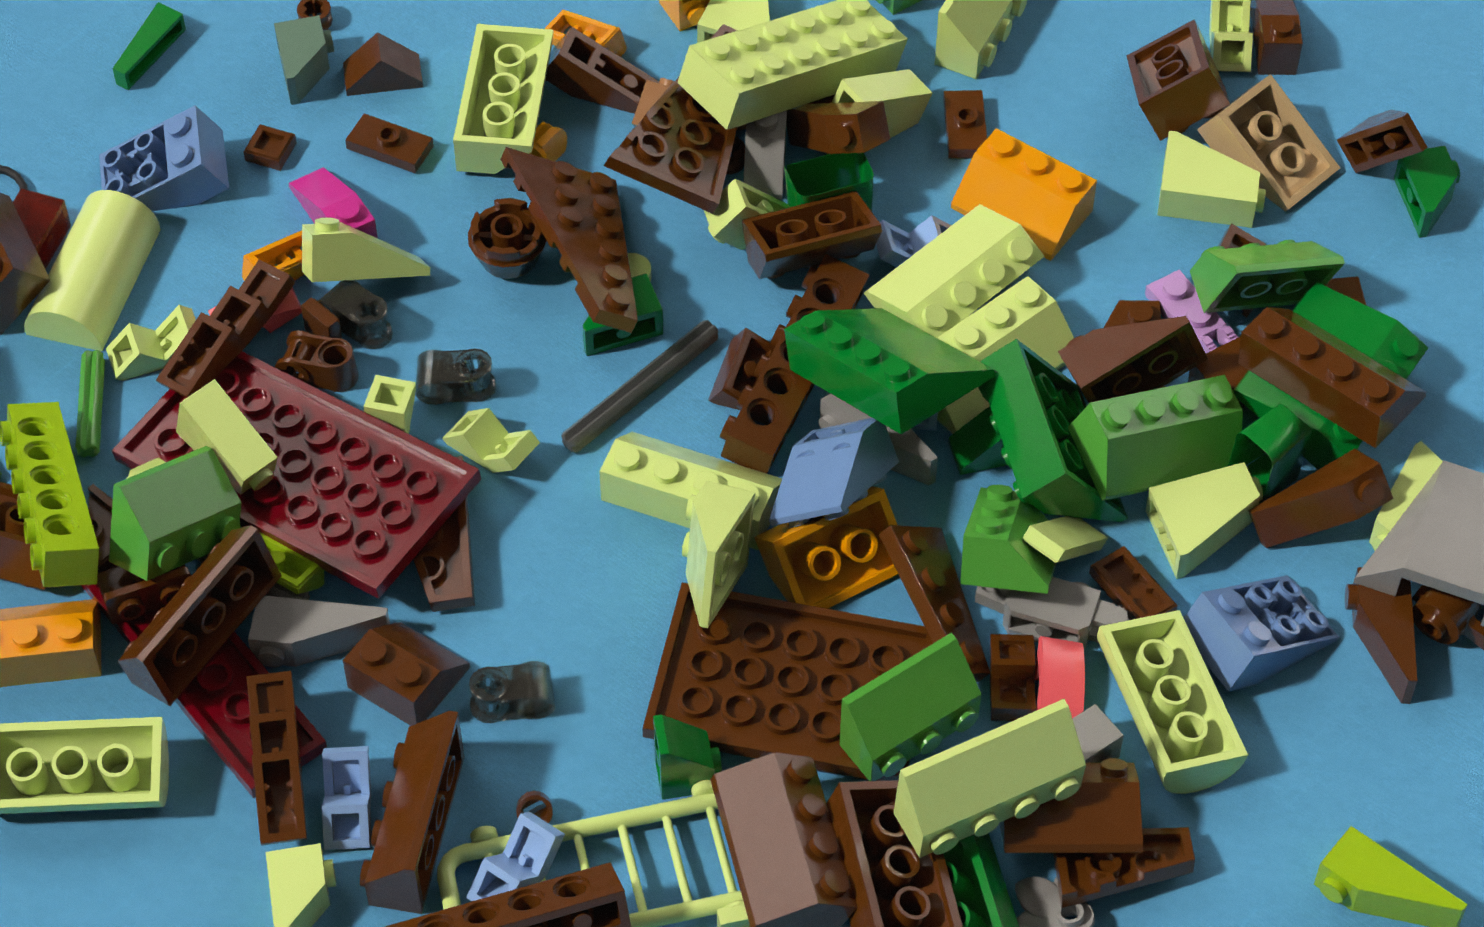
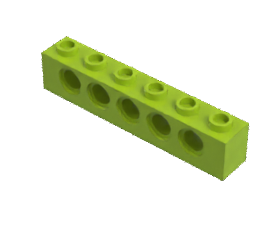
[0,402,99,588]

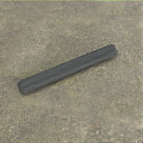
[561,320,718,453]

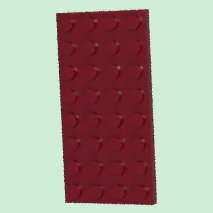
[112,351,481,599]

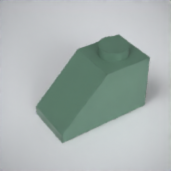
[274,15,334,105]

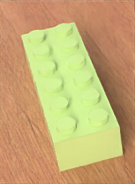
[677,0,908,130]

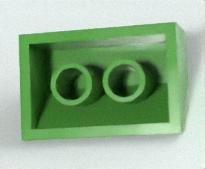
[1189,240,1345,313]
[109,446,241,581]
[960,485,1056,594]
[839,632,981,781]

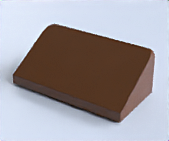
[708,328,774,410]

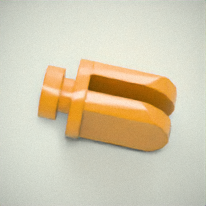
[529,122,567,161]

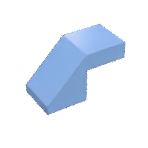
[876,215,952,267]
[322,746,371,850]
[466,812,565,901]

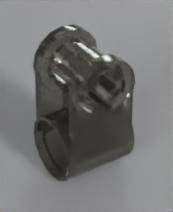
[318,280,393,349]
[415,348,496,405]
[469,661,556,723]

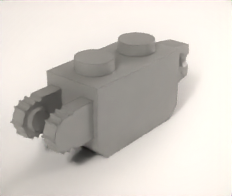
[975,577,1129,649]

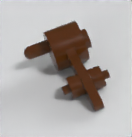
[1412,585,1484,650]

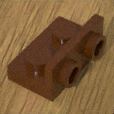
[97,564,191,624]

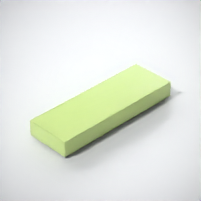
[1023,516,1108,563]

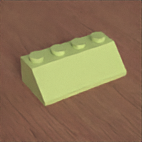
[935,0,1027,79]
[453,24,554,174]
[864,204,1044,338]
[937,276,1074,434]
[599,432,782,550]
[893,699,1086,858]

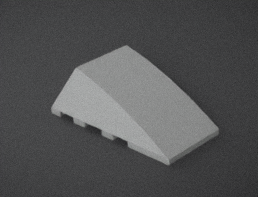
[1353,460,1484,626]

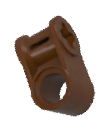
[275,330,359,392]

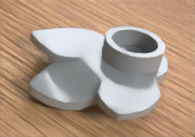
[1015,877,1095,927]

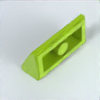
[260,532,324,594]

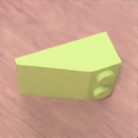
[682,481,755,628]

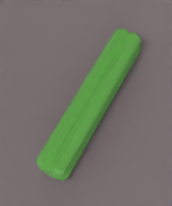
[75,350,105,458]

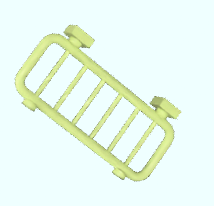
[437,780,750,927]

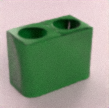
[784,153,874,212]
[1228,403,1313,504]

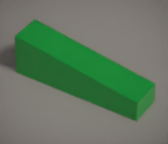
[112,2,186,90]

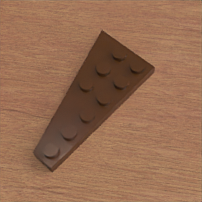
[604,24,738,214]
[500,147,638,333]

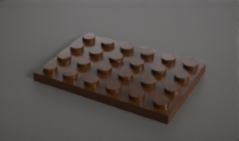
[642,582,933,781]

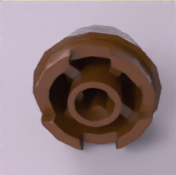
[468,198,547,279]

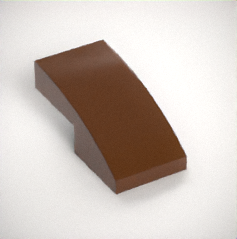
[990,634,1036,721]

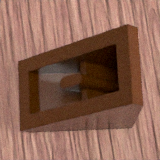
[343,32,423,96]

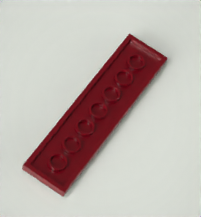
[81,564,327,798]

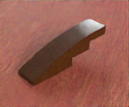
[156,260,296,398]
[246,671,307,846]

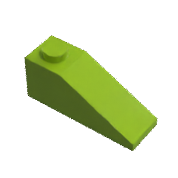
[1314,826,1468,927]

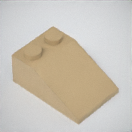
[1197,74,1340,211]

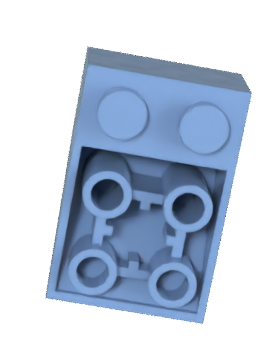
[99,105,229,211]
[769,418,899,527]
[1184,575,1339,692]

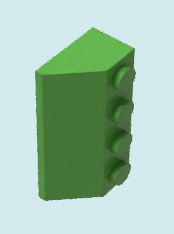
[1068,375,1243,501]

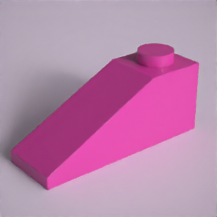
[289,167,378,238]

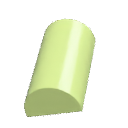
[24,190,161,351]
[1097,610,1248,794]
[0,717,169,814]

